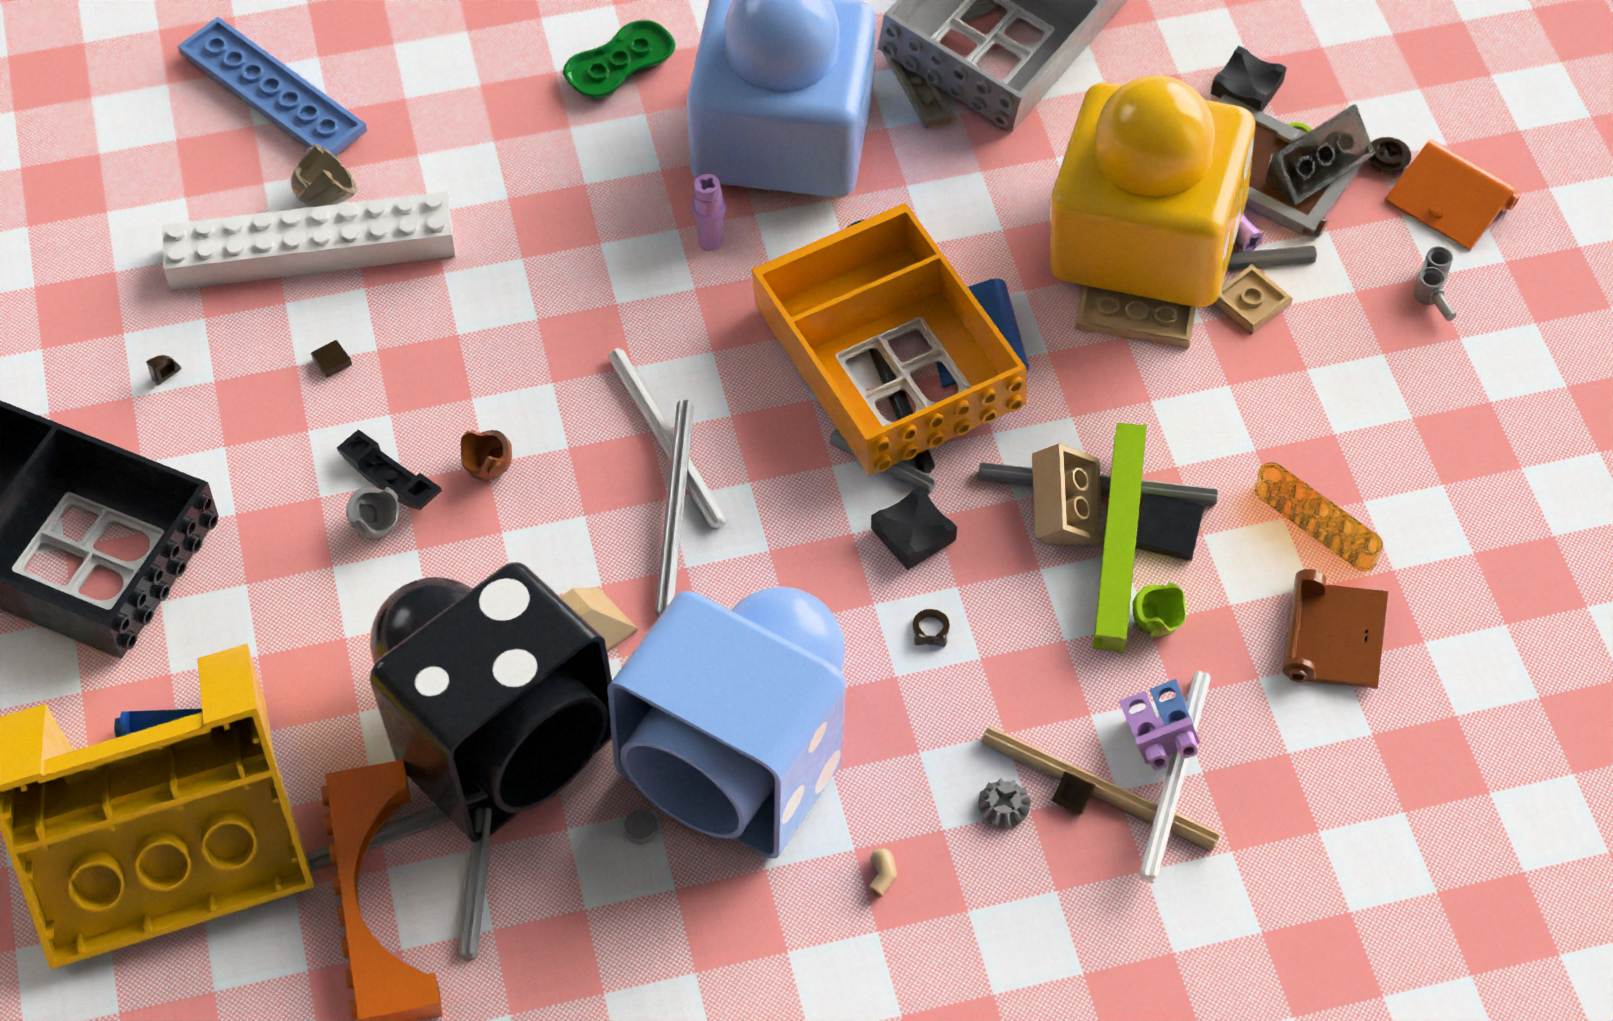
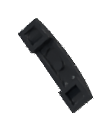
[337,429,442,510]

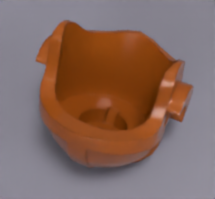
[461,430,512,481]

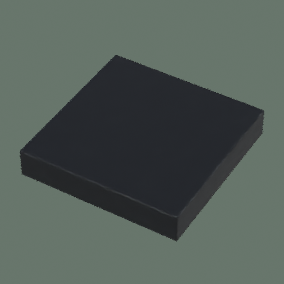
[1135,493,1204,561]

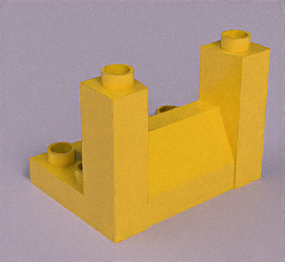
[0,643,314,970]

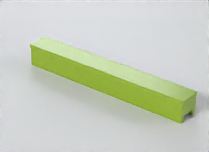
[1093,422,1147,654]

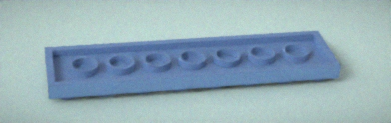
[178,17,367,156]

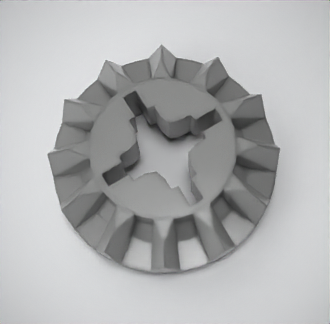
[978,778,1030,827]

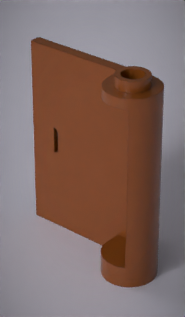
[1283,569,1389,689]

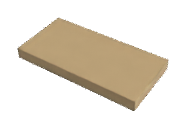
[1075,285,1196,348]

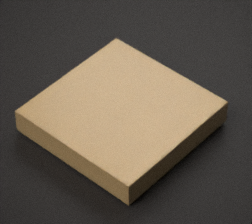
[1215,264,1293,334]

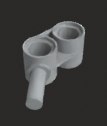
[1414,246,1456,321]

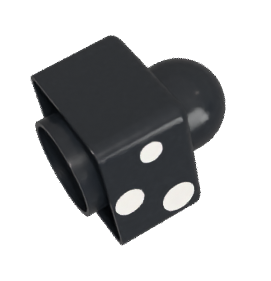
[370,562,612,842]

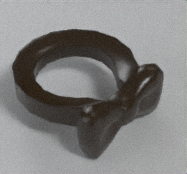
[912,609,950,647]

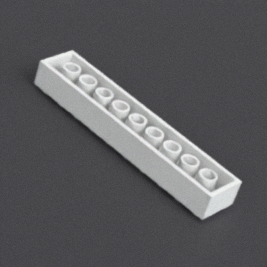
[162,191,456,290]

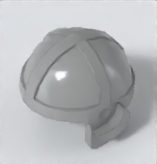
[346,487,399,539]

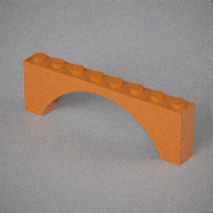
[321,760,443,1021]

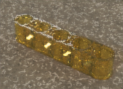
[1254,462,1383,571]

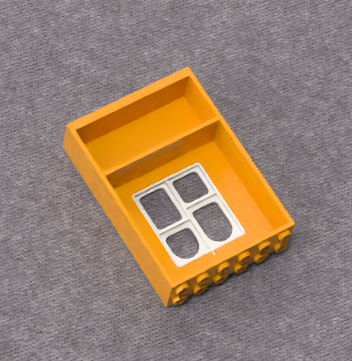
[751,202,1027,476]

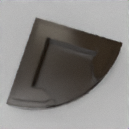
[146,355,181,385]

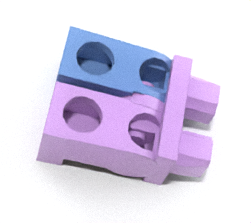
[1119,679,1200,770]

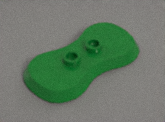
[563,20,676,99]

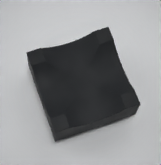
[1211,45,1287,112]
[871,486,957,570]

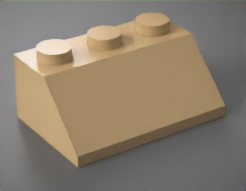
[1032,443,1104,546]

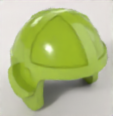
[1132,582,1186,637]

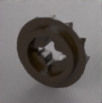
[1366,137,1411,174]

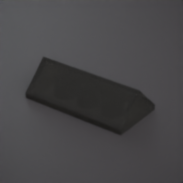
[1265,104,1375,205]

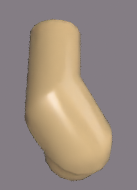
[868,848,897,898]

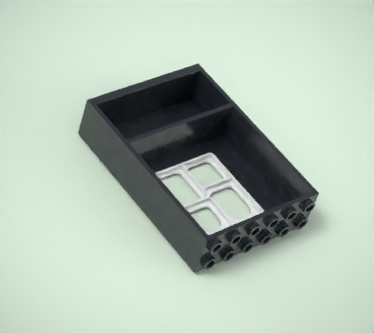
[0,400,219,659]

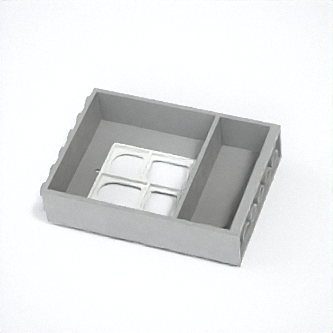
[877,0,1127,133]

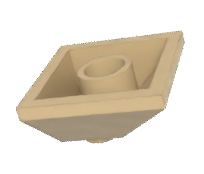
[560,588,638,653]

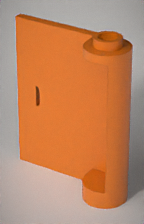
[1385,139,1520,251]

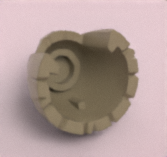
[291,144,357,207]

